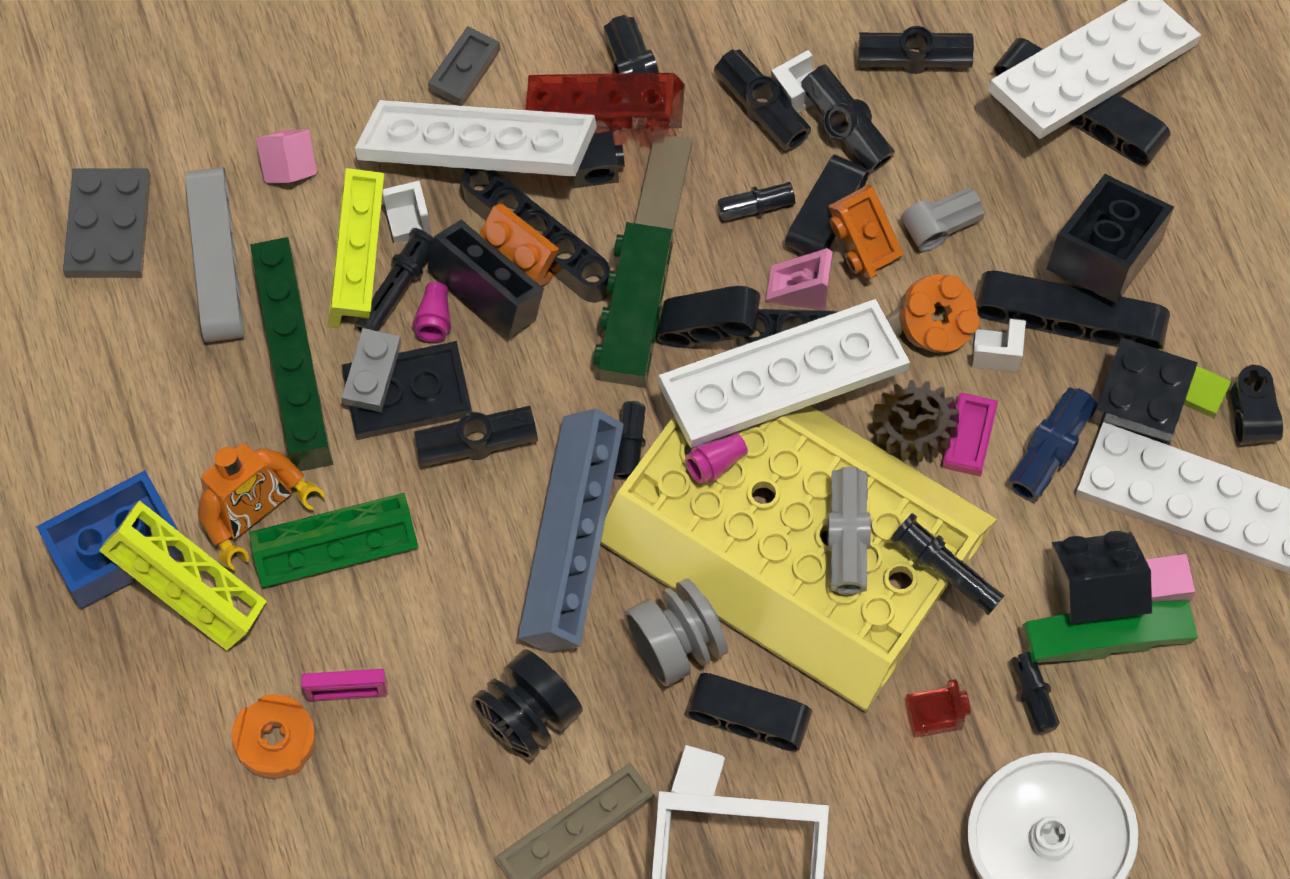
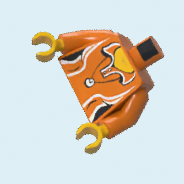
[197,443,325,571]

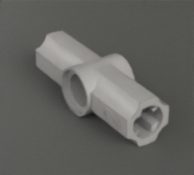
[828,467,871,595]

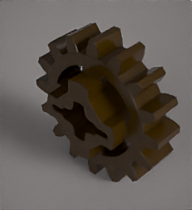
[872,380,959,462]

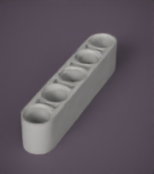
[185,167,244,343]

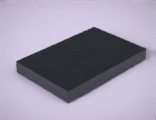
[342,341,472,440]

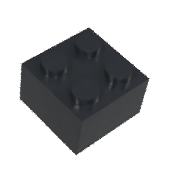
[1093,337,1198,446]
[1052,531,1152,624]

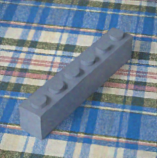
[518,408,624,653]

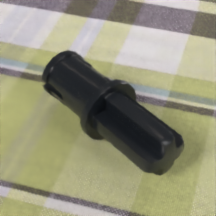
[718,181,796,221]
[614,401,646,481]
[1010,652,1060,734]

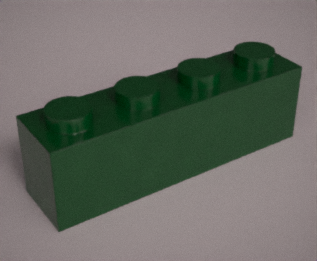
[593,222,674,388]

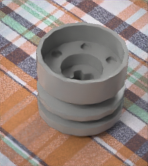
[625,578,728,686]

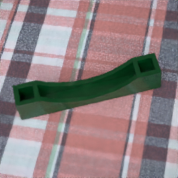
[250,237,333,471]

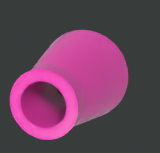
[412,282,451,342]
[685,433,748,484]

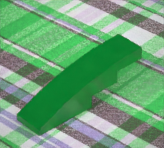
[1023,600,1198,663]

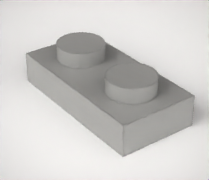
[342,328,402,412]

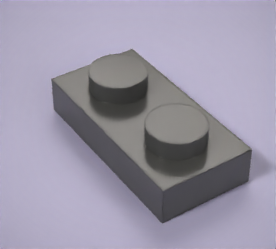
[428,26,500,106]

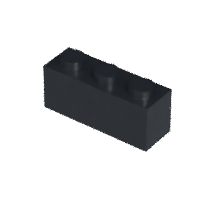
[427,219,544,337]

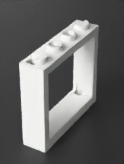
[652,791,829,879]

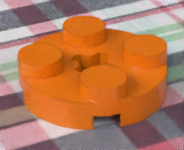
[899,274,980,353]
[232,694,316,778]

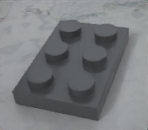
[63,168,151,278]

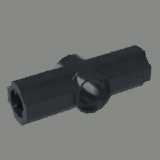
[604,15,670,128]
[858,26,974,74]
[714,49,811,151]
[800,64,895,174]
[414,406,538,467]

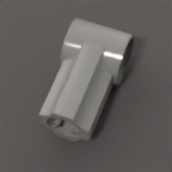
[901,187,984,252]

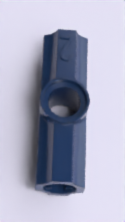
[1008,387,1098,502]

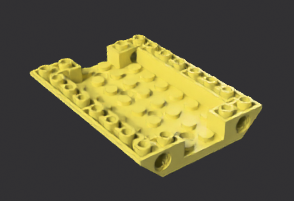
[600,406,997,712]

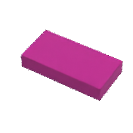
[942,392,998,477]
[301,669,388,702]

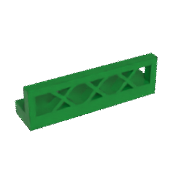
[249,493,419,588]

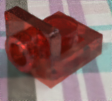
[906,679,971,738]

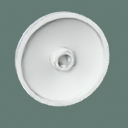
[968,752,1139,879]

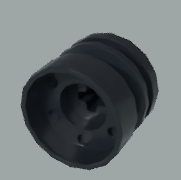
[472,649,583,760]

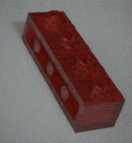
[526,73,685,134]

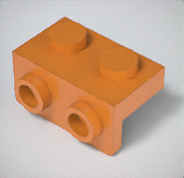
[828,185,904,279]
[479,204,559,286]

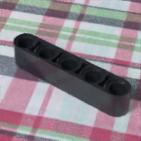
[993,38,1171,166]
[462,168,610,303]
[976,270,1170,350]

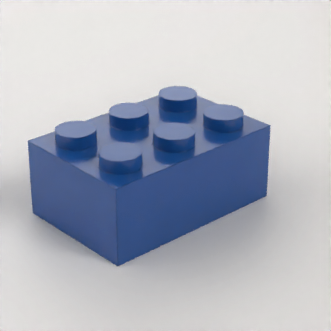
[36,470,183,609]

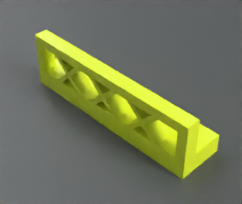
[328,168,384,328]
[99,500,267,651]

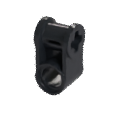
[1230,364,1283,445]

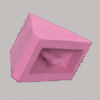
[766,248,833,310]

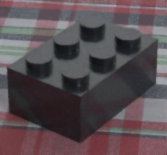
[1046,174,1174,303]

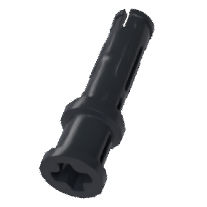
[354,228,434,333]
[889,513,1005,616]

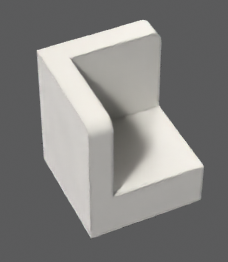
[771,50,814,113]
[382,181,432,244]
[972,319,1026,373]
[671,745,725,815]

